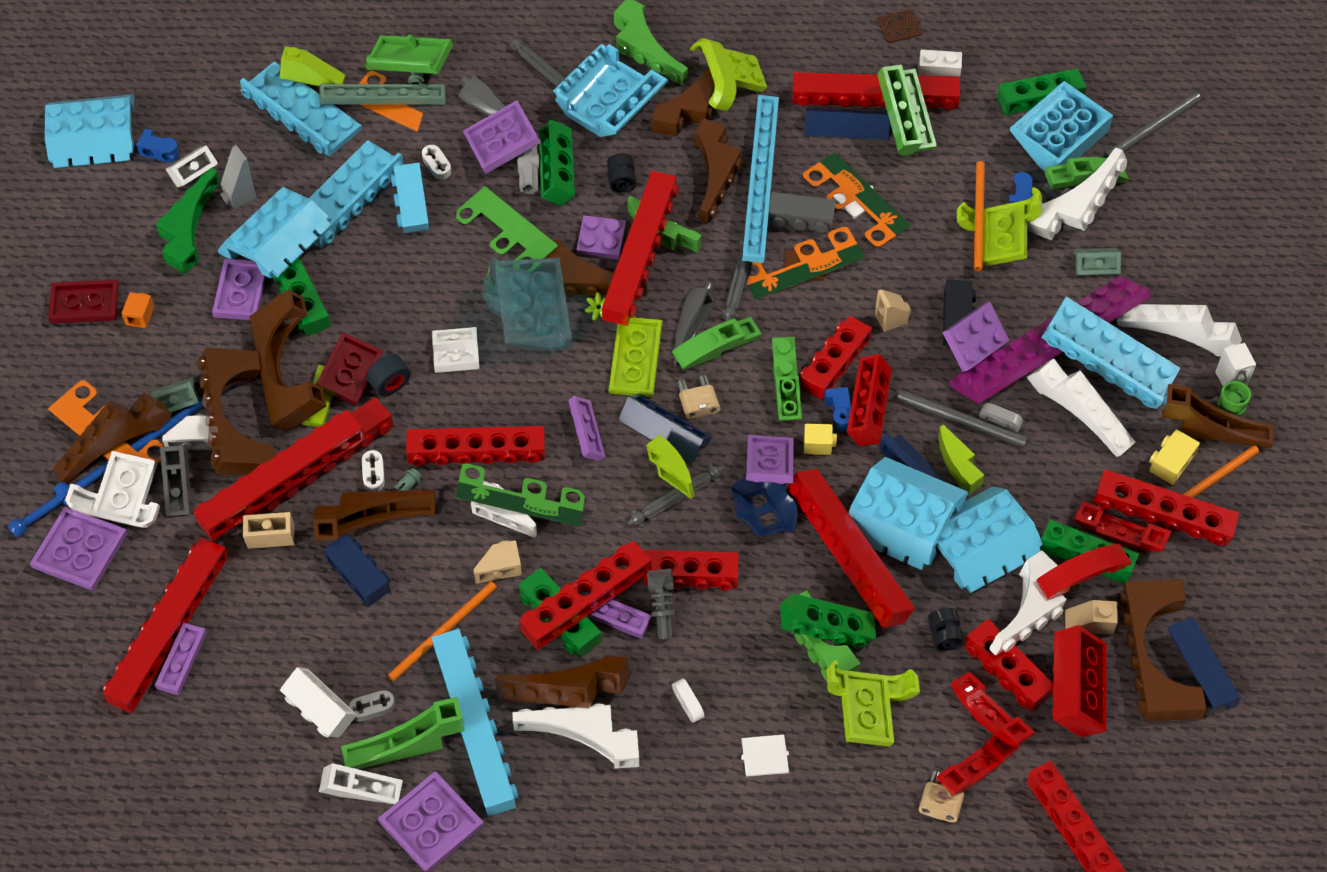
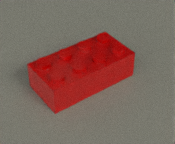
[1052,625,1107,737]

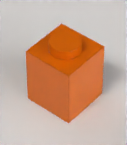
[122,292,154,329]

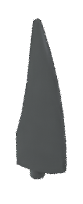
[458,75,505,116]
[674,282,715,367]

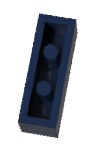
[324,534,391,607]

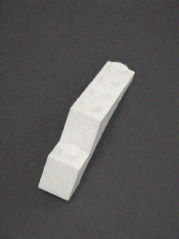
[1027,148,1127,240]
[1117,304,1242,356]
[1027,359,1135,457]
[989,551,1067,655]
[513,704,639,769]

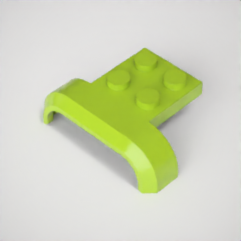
[690,38,767,111]
[957,187,1042,267]
[826,660,920,746]

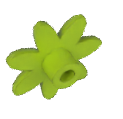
[585,292,606,320]

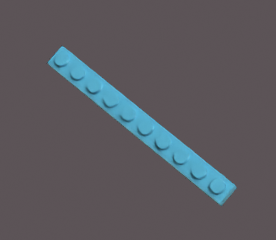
[742,95,779,263]

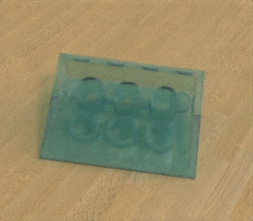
[494,258,572,350]

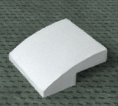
[432,327,479,373]

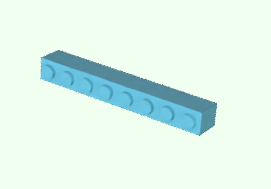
[431,629,519,817]

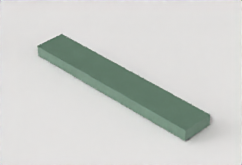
[320,84,445,105]

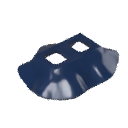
[731,476,798,536]

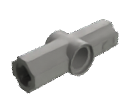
[517,145,540,194]

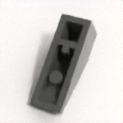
[160,445,190,516]

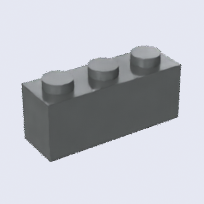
[768,192,836,233]

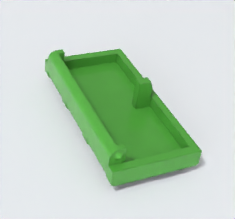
[365,35,453,74]

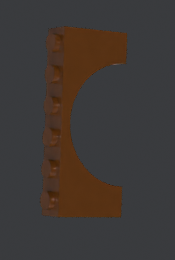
[250,290,327,432]
[197,348,274,475]
[1119,579,1206,721]

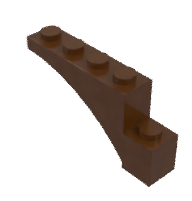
[652,66,715,136]
[694,118,743,224]
[539,240,647,297]
[1162,384,1274,448]
[53,393,172,484]
[313,490,436,540]
[495,655,630,708]

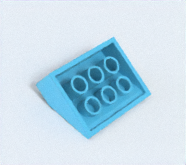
[1010,81,1113,171]

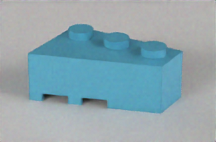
[391,163,429,233]

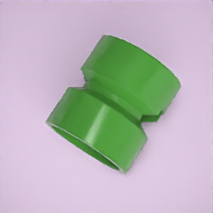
[1216,381,1251,417]

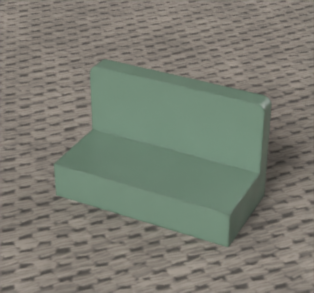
[1073,248,1121,275]
[150,376,200,412]

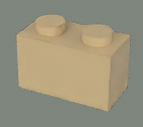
[243,512,295,549]

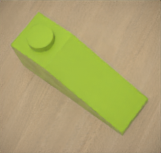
[280,46,345,86]

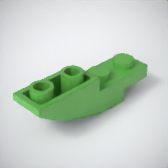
[1044,157,1129,189]
[628,196,701,253]
[672,317,762,370]
[772,337,802,421]

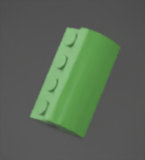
[877,65,937,156]

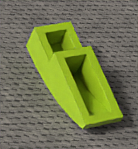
[938,425,984,496]
[646,435,694,499]

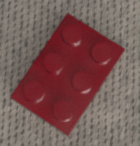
[48,280,119,324]
[316,332,383,406]

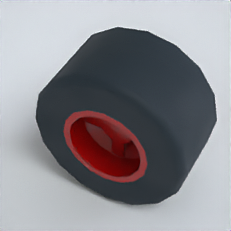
[367,354,411,396]

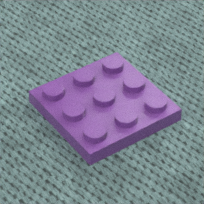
[463,100,541,174]
[30,507,128,591]
[378,771,484,872]

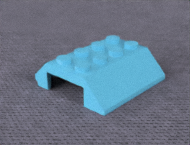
[553,44,668,137]
[45,94,135,168]
[218,187,331,278]
[849,457,968,570]
[936,486,1043,593]

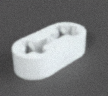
[422,145,451,180]
[362,450,385,492]
[672,678,704,723]

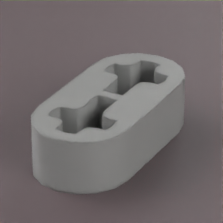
[979,403,1023,433]
[349,690,395,722]

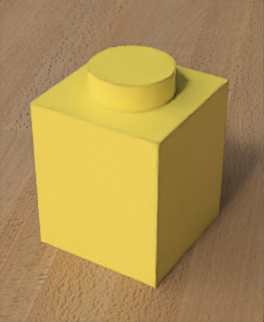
[804,424,837,455]

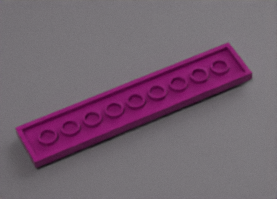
[950,275,1151,404]

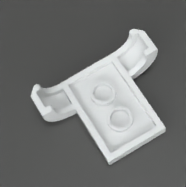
[65,451,160,528]

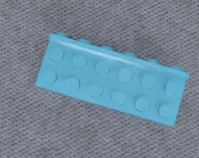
[240,61,362,157]
[309,140,404,249]
[1041,297,1180,409]

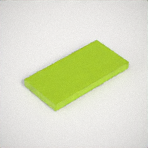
[609,318,662,397]

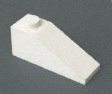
[471,481,537,538]
[319,763,403,804]

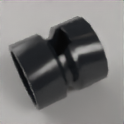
[607,153,637,193]
[927,608,965,652]

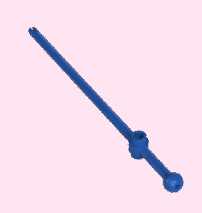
[8,384,237,537]

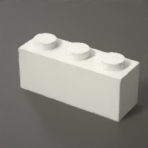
[280,667,357,738]

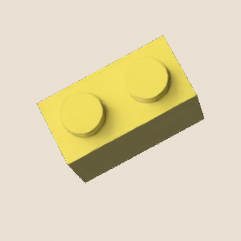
[1149,429,1200,485]

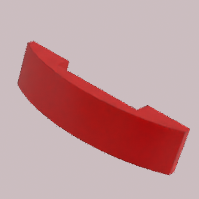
[1074,501,1171,552]
[1036,544,1132,600]
[951,672,1035,746]
[936,736,1020,796]

